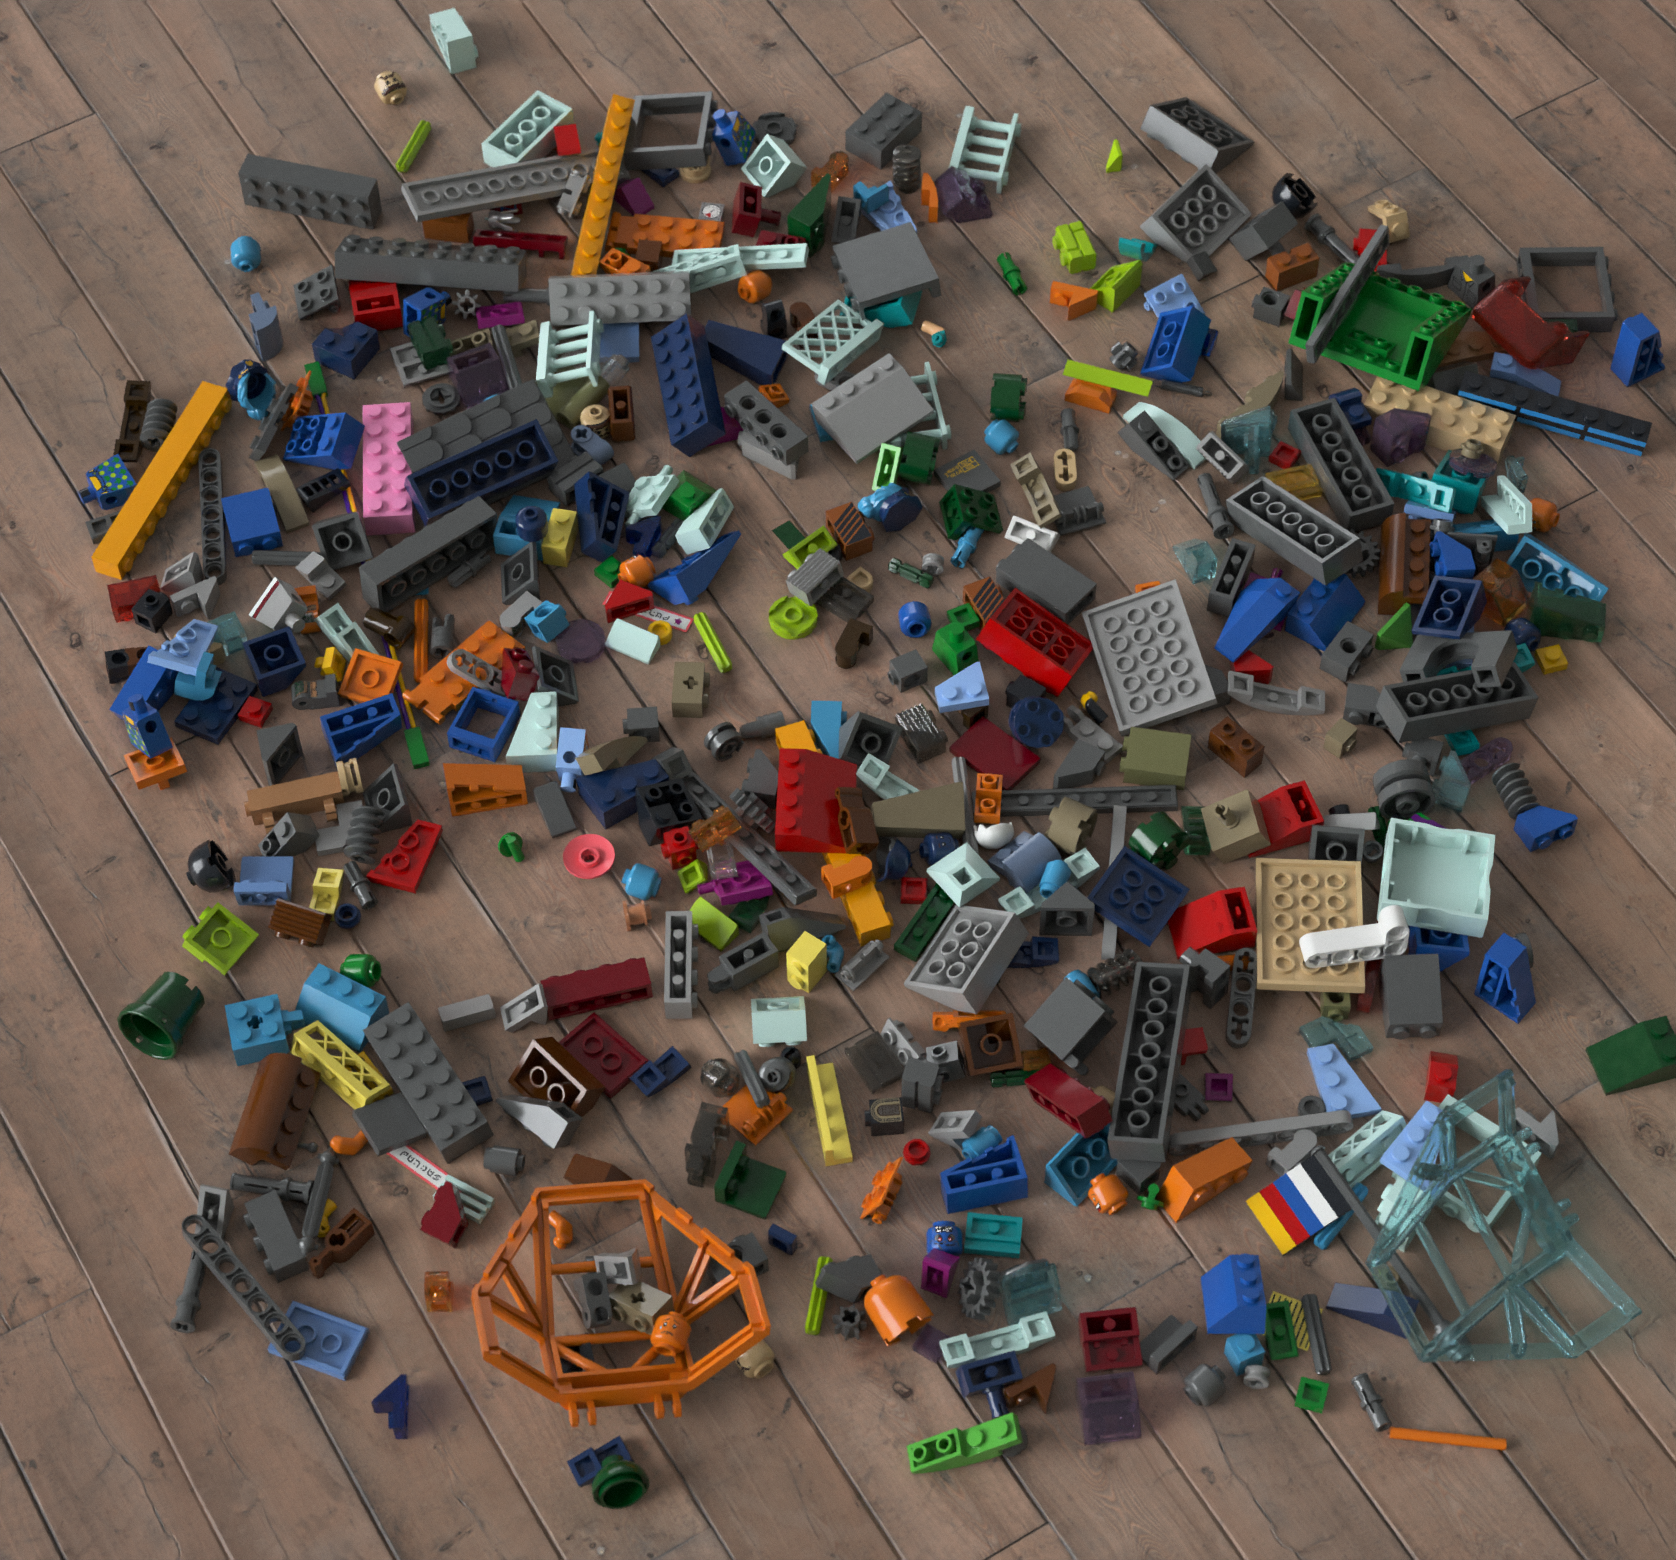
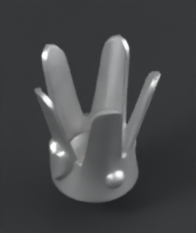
[485,209,521,232]

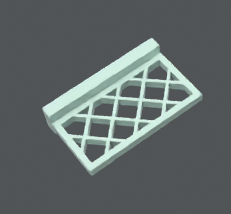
[782,299,884,385]

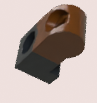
[105,647,147,684]

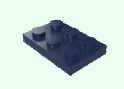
[174,667,258,745]

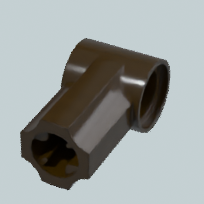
[363,607,416,649]

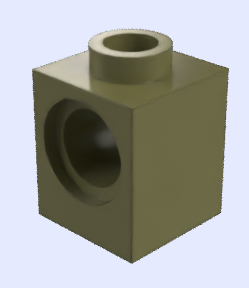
[1320,992,1351,1022]

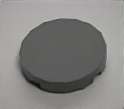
[752,112,796,145]

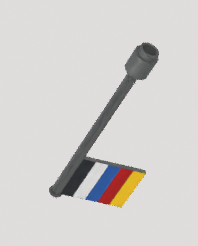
[1245,1145,1473,1364]

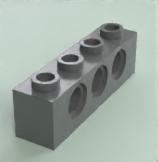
[724,380,809,466]

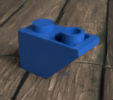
[1429,531,1476,579]
[1514,805,1578,852]

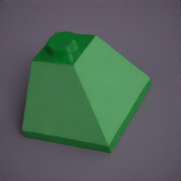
[662,470,717,521]

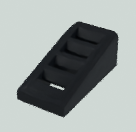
[296,468,352,513]

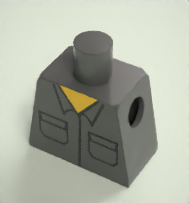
[1447,255,1495,313]

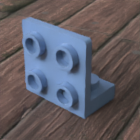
[234,856,294,905]

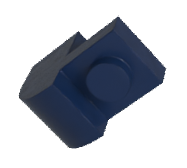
[1328,388,1372,430]

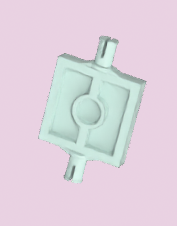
[624,465,679,530]

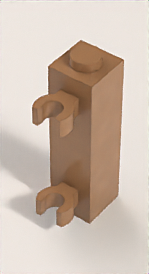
[244,771,345,834]

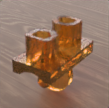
[688,806,742,852]

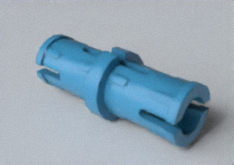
[950,526,984,568]

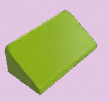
[782,525,838,569]
[689,896,739,951]

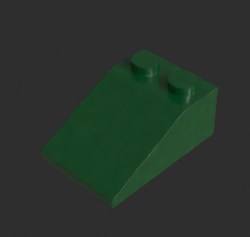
[787,173,831,258]
[1586,1016,1676,1096]

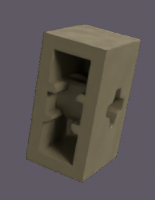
[672,662,710,718]
[609,1281,675,1335]

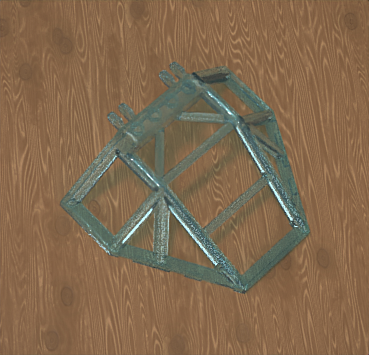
[1365,1069,1642,1362]

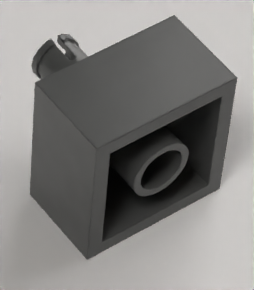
[1229,201,1298,261]

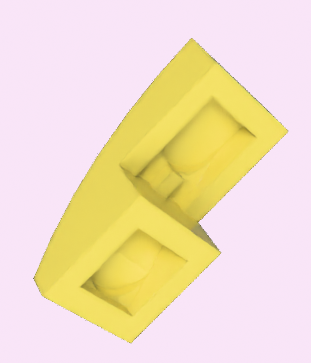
[309,868,344,921]

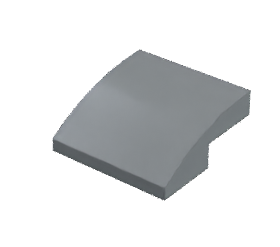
[390,335,449,387]

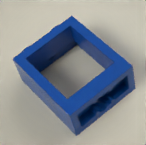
[447,687,521,762]

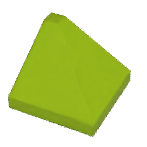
[1106,139,1123,173]
[677,859,708,894]

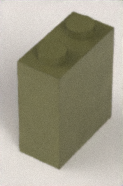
[1119,727,1191,791]

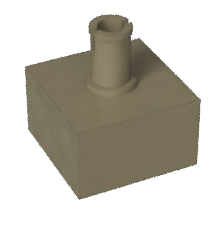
[1201,789,1271,864]

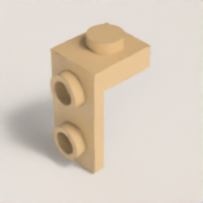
[1368,200,1410,243]

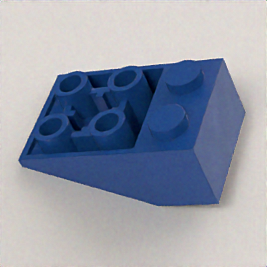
[283,412,365,470]

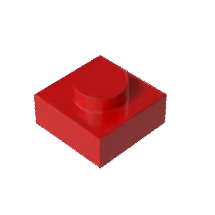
[238,696,273,728]

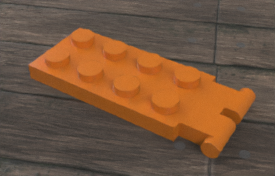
[605,212,725,258]
[402,620,525,725]

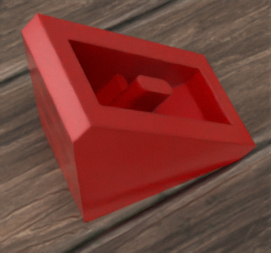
[554,124,581,156]
[605,579,655,623]
[1229,650,1274,684]

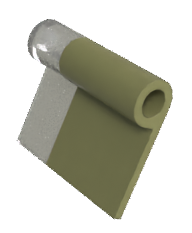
[536,339,630,430]

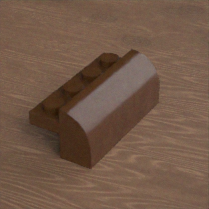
[1378,513,1431,615]
[229,1053,321,1170]

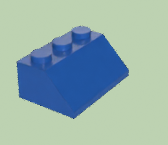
[1140,306,1211,383]
[1285,574,1366,651]
[1201,1254,1266,1334]

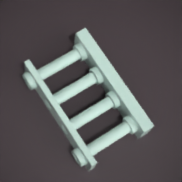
[948,106,1022,194]
[536,310,604,398]
[888,362,951,450]

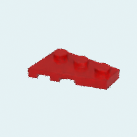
[366,819,443,894]

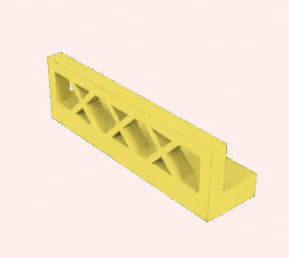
[290,1020,390,1110]
[806,1055,853,1166]

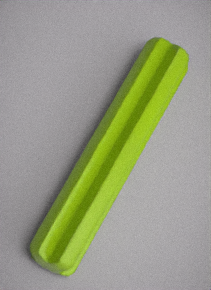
[396,120,432,173]
[693,612,732,673]
[805,1256,833,1336]

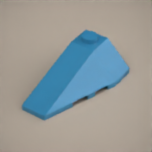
[1498,533,1609,609]

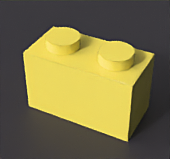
[541,508,579,567]
[786,931,827,993]

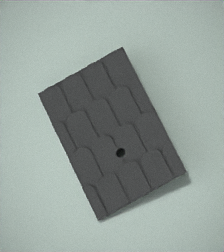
[396,379,576,506]

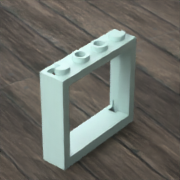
[1392,1095,1542,1236]

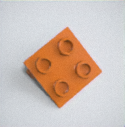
[281,371,313,431]
[716,1085,793,1146]
[860,1157,903,1224]

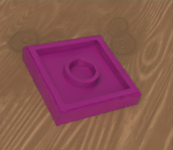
[476,302,525,329]

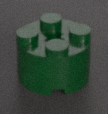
[990,373,1028,422]
[898,432,940,485]
[1128,812,1191,870]

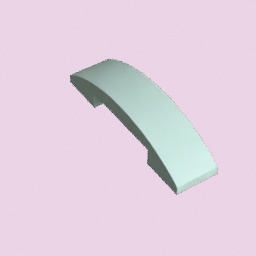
[1123,402,1206,469]
[856,753,920,800]
[998,848,1100,919]
[939,1311,1056,1368]

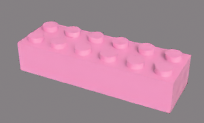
[363,402,415,536]

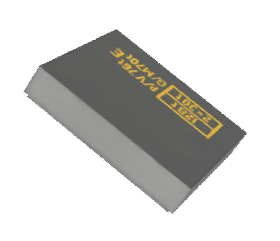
[934,450,1001,492]

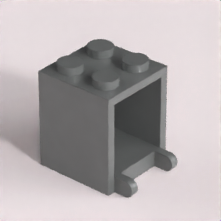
[1024,977,1118,1076]

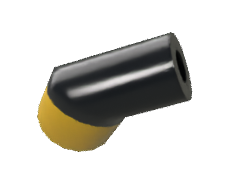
[1080,691,1108,724]

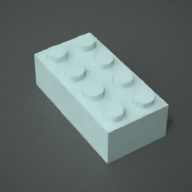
[482,90,574,167]

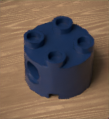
[1008,696,1064,748]

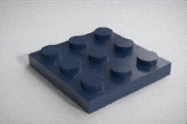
[1087,846,1190,947]

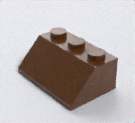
[508,1037,606,1118]

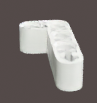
[1299,905,1410,968]

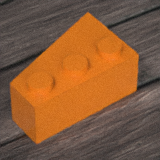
[443,763,528,817]
[1156,1137,1253,1223]

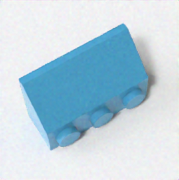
[295,963,389,1053]

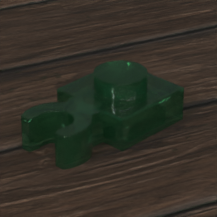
[729,896,769,933]

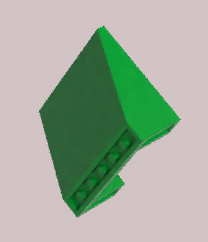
[1288,262,1472,391]

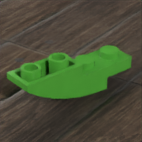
[907,1412,1023,1474]

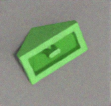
[872,443,904,491]
[1374,602,1413,650]

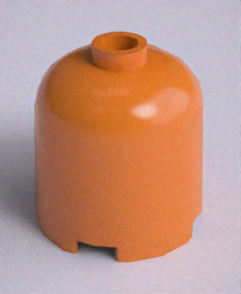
[864,1274,934,1347]

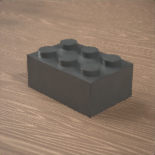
[845,92,922,170]

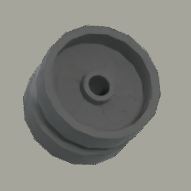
[1372,759,1436,820]

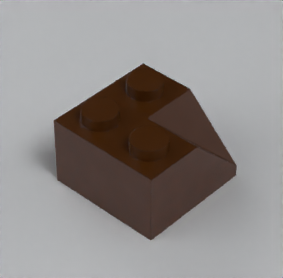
[957,1012,1023,1076]

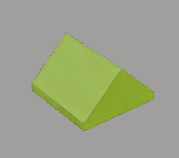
[1089,260,1143,313]

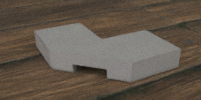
[315,800,363,856]

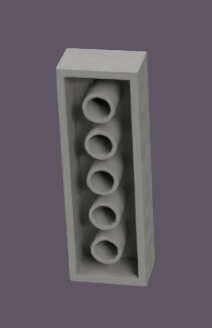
[548,271,692,326]

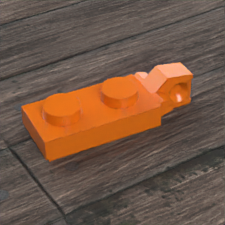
[932,1010,1006,1032]

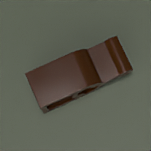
[835,787,879,854]
[309,1208,375,1279]

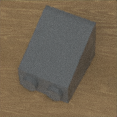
[1378,954,1443,1040]

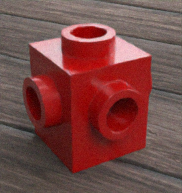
[660,826,700,870]

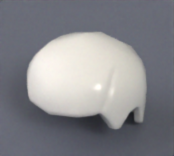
[973,822,1014,849]

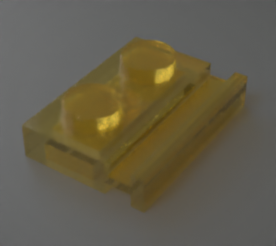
[1265,464,1322,500]

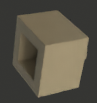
[1323,718,1358,759]

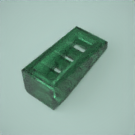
[1181,806,1211,855]

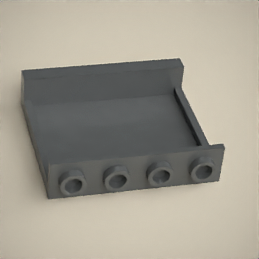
[830,222,942,320]

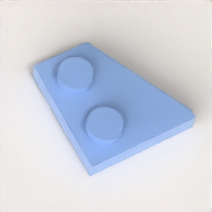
[935,661,989,713]

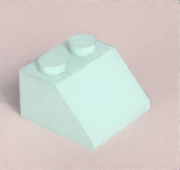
[741,134,807,198]
[751,996,807,1047]

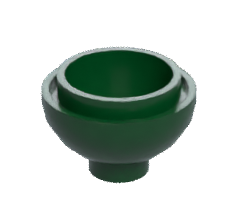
[592,1455,650,1509]

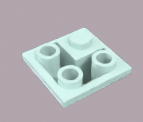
[926,842,1000,908]

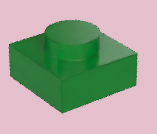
[594,555,621,589]
[947,603,980,631]
[1294,1376,1329,1414]

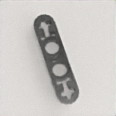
[1226,948,1257,1049]

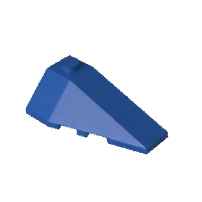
[647,530,741,605]
[1214,578,1300,663]

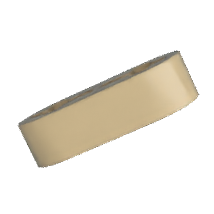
[1053,449,1077,492]

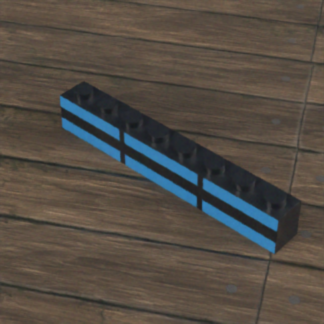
[1457,370,1652,456]

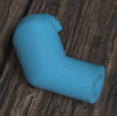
[822,935,844,973]

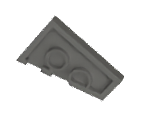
[249,383,299,461]

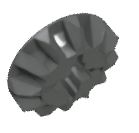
[422,383,460,416]

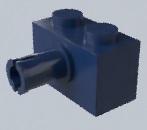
[955,1350,1023,1419]

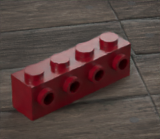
[540,957,653,1021]
[1024,1063,1113,1139]

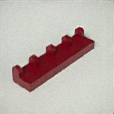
[473,229,568,260]

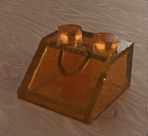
[1472,558,1531,627]

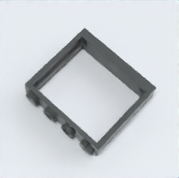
[623,91,718,171]
[1516,247,1618,333]

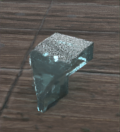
[1505,455,1528,493]

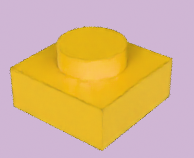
[1534,644,1568,675]

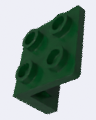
[939,484,1003,541]
[714,1141,787,1219]

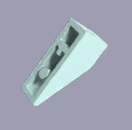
[675,488,734,555]

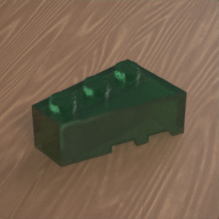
[1527,581,1606,642]

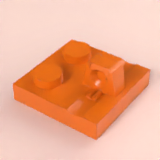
[338,648,403,703]
[123,737,187,790]

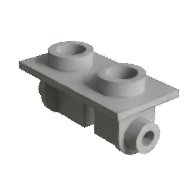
[557,170,592,219]
[834,939,889,991]
[879,1018,927,1067]

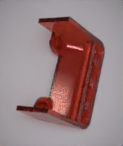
[1471,276,1590,370]

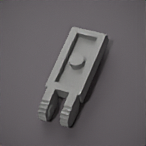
[1063,705,1123,763]

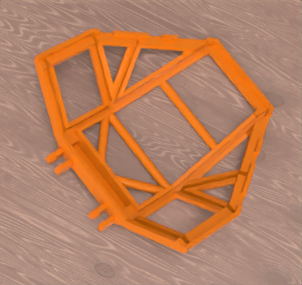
[471,1179,771,1427]

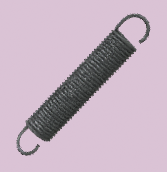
[1152,379,1212,397]

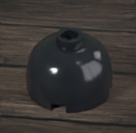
[1272,173,1317,219]
[186,840,236,893]

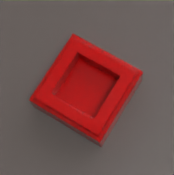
[1268,441,1301,472]
[900,877,928,905]

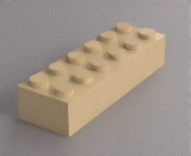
[1364,376,1516,468]

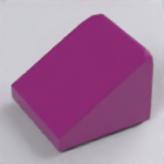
[1205,1072,1233,1101]

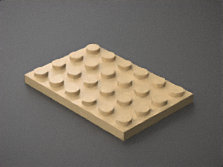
[1255,858,1365,993]

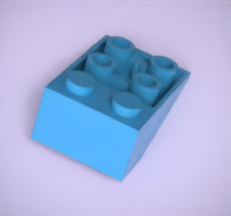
[493,495,561,561]

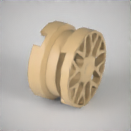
[679,155,711,184]
[336,758,364,796]

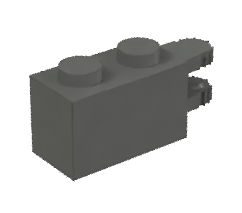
[707,932,779,994]

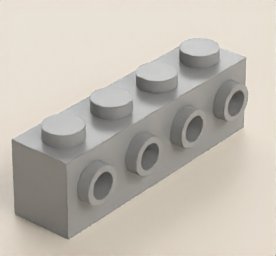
[664,911,698,1019]

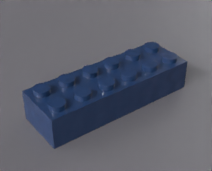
[651,314,726,457]
[404,419,559,526]

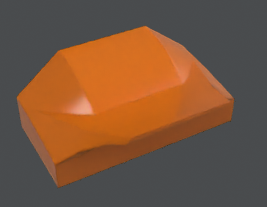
[1065,378,1117,414]

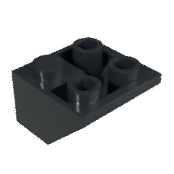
[635,778,703,846]

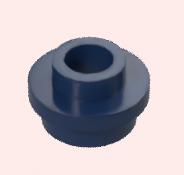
[334,903,361,929]

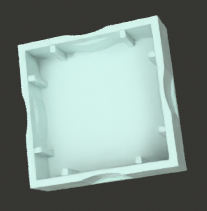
[1377,818,1495,938]

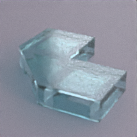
[1299,1016,1373,1062]

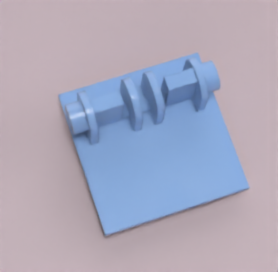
[1144,274,1205,318]

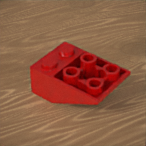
[348,280,403,331]
[1248,780,1324,858]
[1168,886,1257,959]

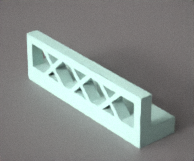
[653,244,747,293]
[1481,475,1532,535]
[1328,1110,1407,1189]

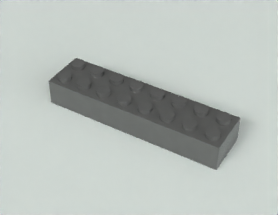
[335,235,527,292]
[1108,962,1193,1162]

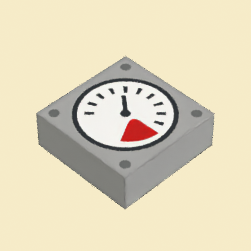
[698,202,725,222]

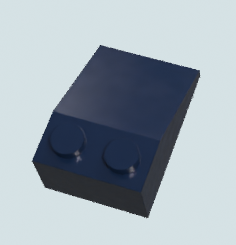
[1412,575,1487,640]

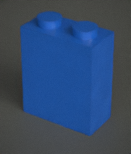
[221,487,283,557]

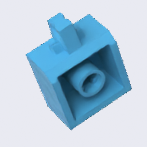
[225,994,305,1066]

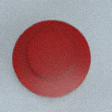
[903,1139,930,1166]

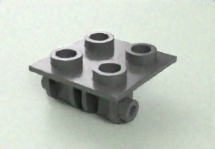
[293,265,341,320]
[1054,486,1106,536]
[1447,532,1498,578]

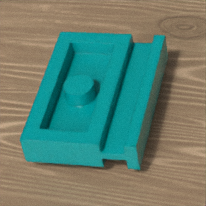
[964,1212,1023,1258]

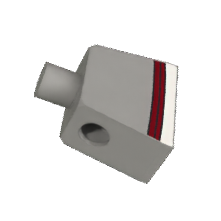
[248,577,307,633]

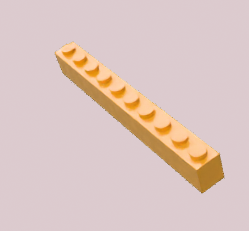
[571,94,635,275]
[91,381,232,580]
[775,720,894,947]

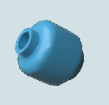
[230,236,261,272]
[984,419,1020,455]
[622,863,662,901]

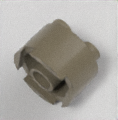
[1044,797,1098,855]

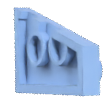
[861,180,917,233]
[147,619,218,676]
[1307,1044,1382,1119]
[1380,1101,1450,1192]

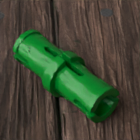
[997,252,1027,295]

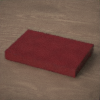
[949,716,1040,790]
[559,1012,649,1099]

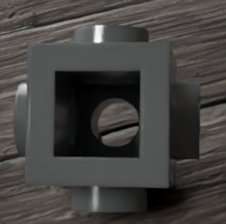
[923,1040,966,1083]

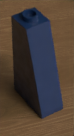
[705,320,788,385]

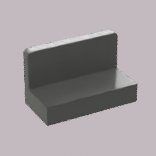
[1140,1315,1198,1375]

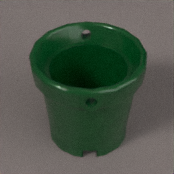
[117,971,205,1060]

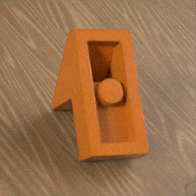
[1050,281,1098,321]

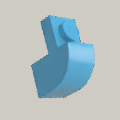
[174,651,222,700]

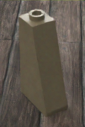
[870,782,965,839]

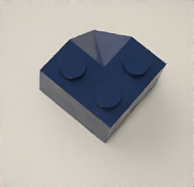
[312,321,380,380]
[242,626,307,697]

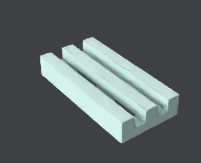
[433,1175,495,1224]

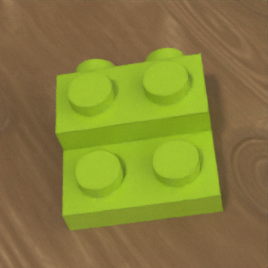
[182,902,259,976]

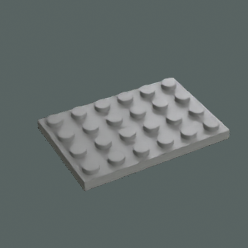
[1082,579,1217,736]

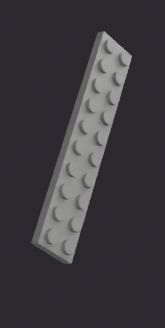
[401,148,630,222]

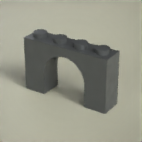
[1399,630,1518,688]

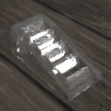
[705,838,738,880]

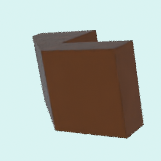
[563,1154,633,1203]

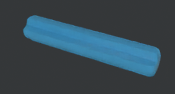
[1313,1182,1369,1250]

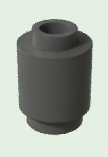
[483,1145,526,1176]

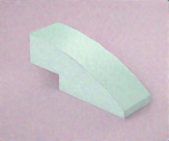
[314,603,379,662]

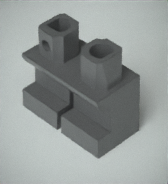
[1180,947,1230,1009]

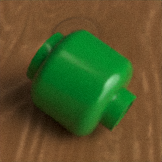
[340,954,382,988]

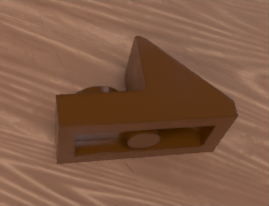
[1004,1363,1056,1414]

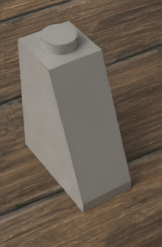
[738,427,802,480]

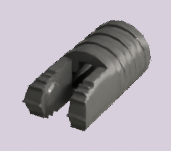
[430,614,455,659]
[739,711,786,739]

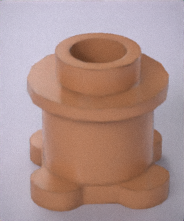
[622,900,652,931]

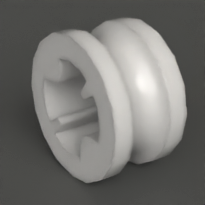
[922,553,944,576]
[1243,1365,1270,1389]

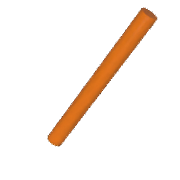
[1389,1427,1507,1450]

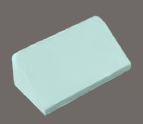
[605,618,660,664]

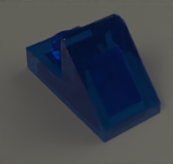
[625,515,662,559]
[371,1374,410,1439]

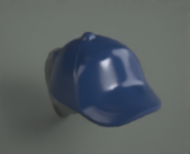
[876,836,913,882]

